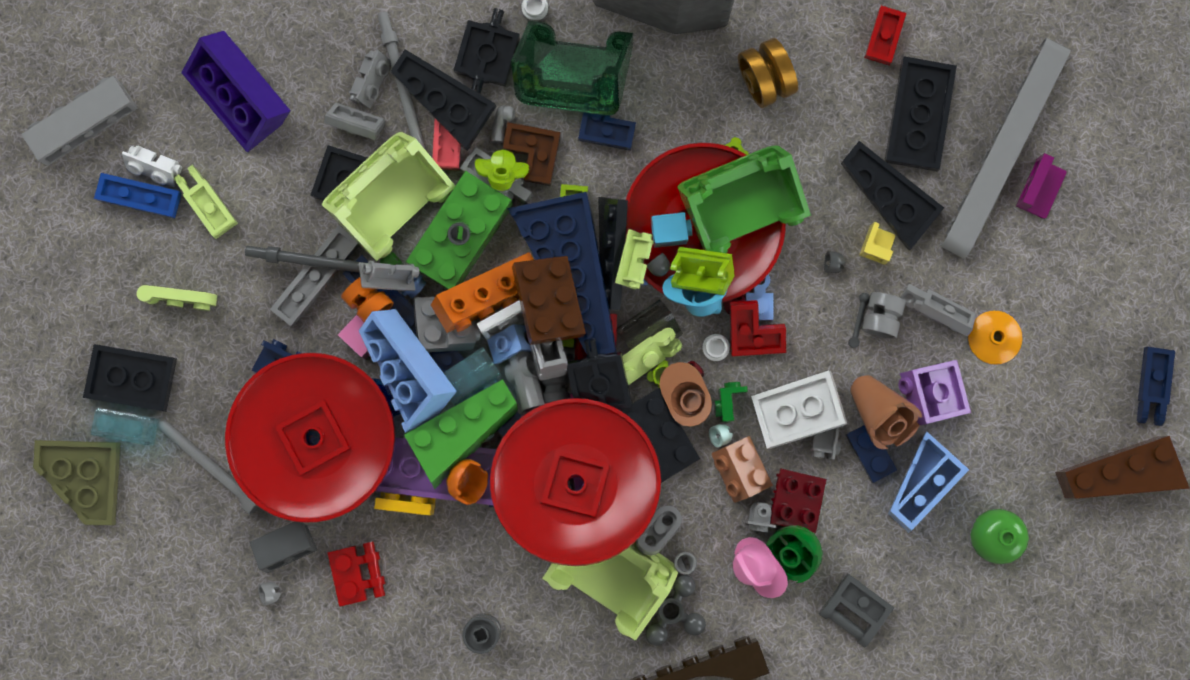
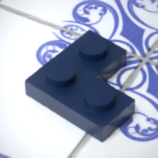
[578,87,636,151]
[846,425,897,483]

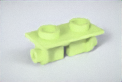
[615,229,654,289]

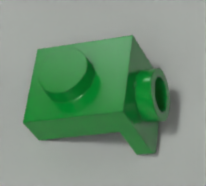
[714,382,748,422]

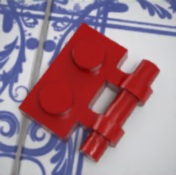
[327,541,386,607]

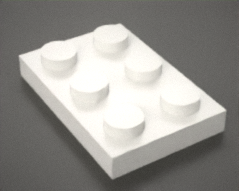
[751,370,848,449]

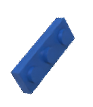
[94,173,182,219]

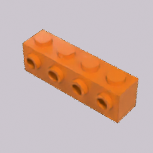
[431,252,534,333]

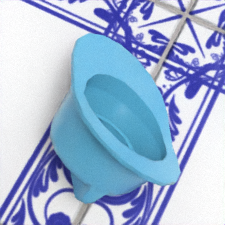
[662,274,727,317]

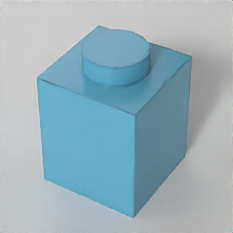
[651,212,692,248]

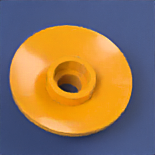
[968,311,1022,365]

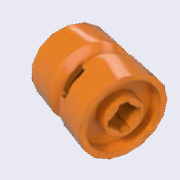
[341,277,394,322]

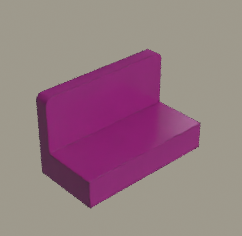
[1016,153,1067,219]

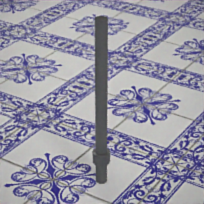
[245,246,364,273]

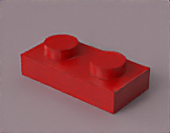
[864,5,906,66]

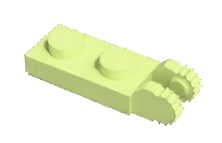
[174,165,238,239]
[622,327,682,385]

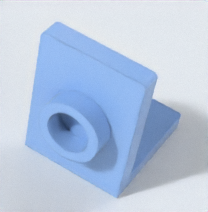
[487,324,532,364]

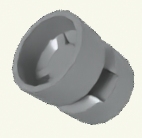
[862,292,906,339]

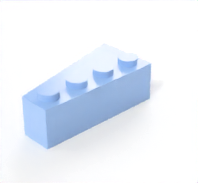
[359,309,457,433]

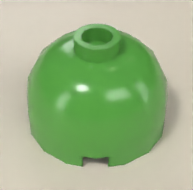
[970,509,1029,564]

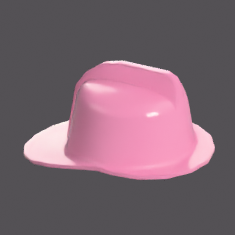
[733,537,788,598]

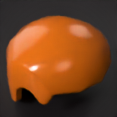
[446,459,489,505]

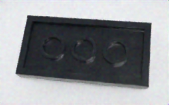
[885,56,957,172]

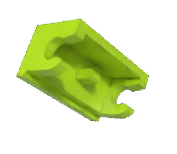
[670,247,735,295]

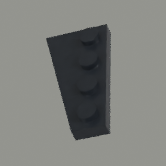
[390,49,496,151]
[841,141,944,251]
[598,197,628,310]

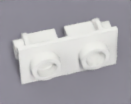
[122,146,182,187]

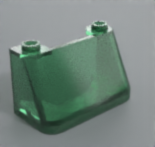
[511,21,633,115]

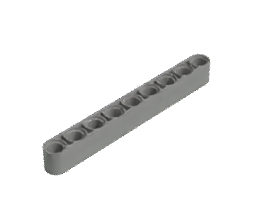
[939,37,1071,259]

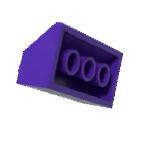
[181,31,291,152]

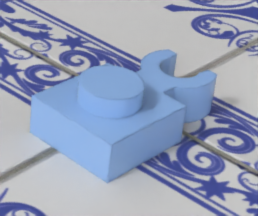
[745,274,773,321]

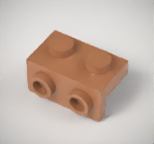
[712,436,773,503]

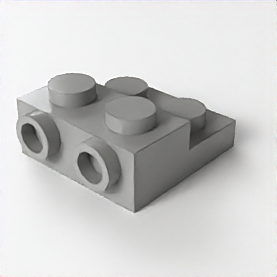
[413,297,480,352]

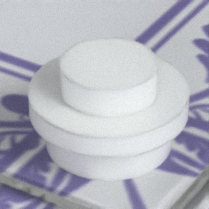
[522,0,548,21]
[702,334,730,361]

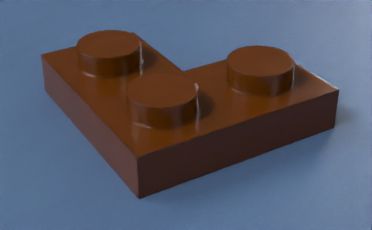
[503,122,561,186]

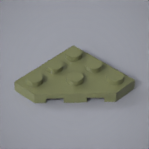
[33,440,121,525]

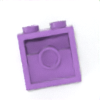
[898,360,971,425]

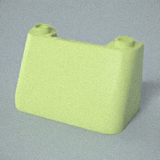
[322,132,455,261]
[542,542,678,641]

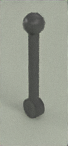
[848,293,870,348]

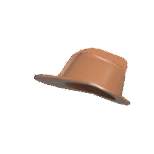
[660,362,712,427]

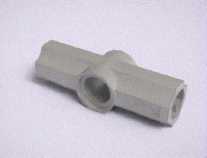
[504,332,545,413]

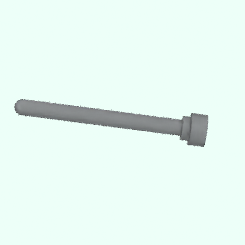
[158,421,258,515]

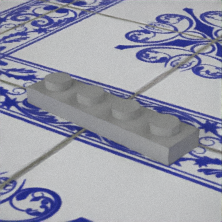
[270,225,360,327]

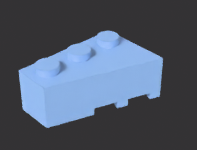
[888,431,969,533]

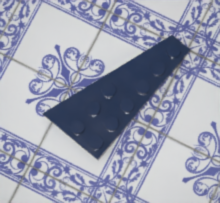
[507,192,617,355]

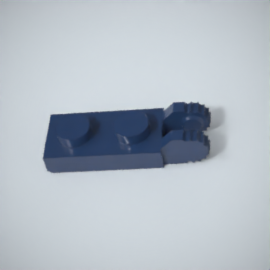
[1137,346,1175,426]

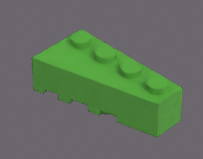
[404,379,518,489]

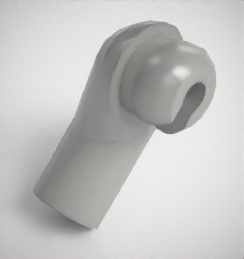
[491,105,515,144]

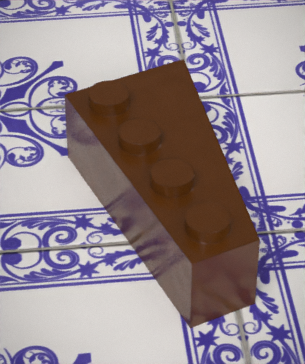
[1055,436,1190,499]

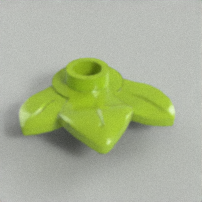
[475,150,529,191]

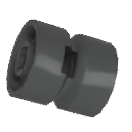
[462,613,502,654]

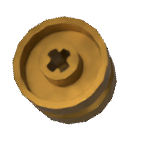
[738,38,798,108]

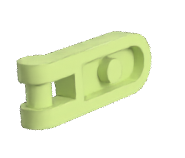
[137,285,218,311]

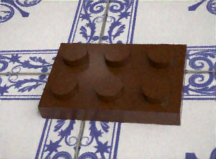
[512,256,586,345]

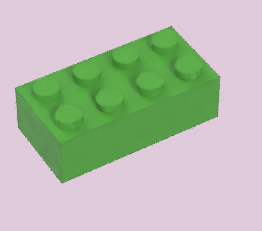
[406,171,513,290]

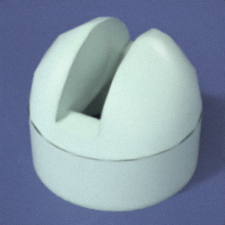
[709,424,733,448]

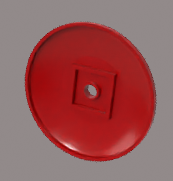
[625,143,786,303]
[225,353,395,523]
[490,398,661,566]

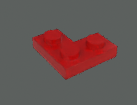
[730,300,786,357]

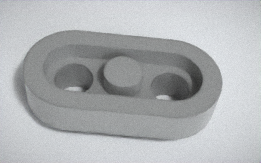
[636,506,682,555]

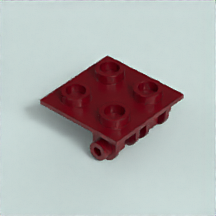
[770,468,827,533]

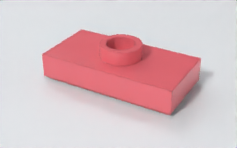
[432,119,461,170]

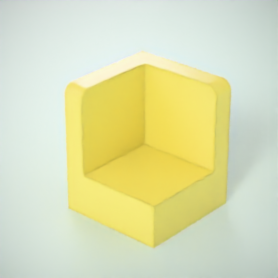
[859,222,895,265]

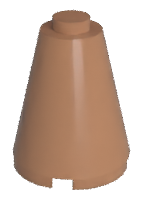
[850,375,922,450]

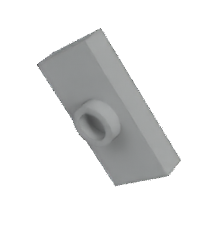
[324,103,385,140]

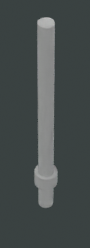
[378,12,426,150]

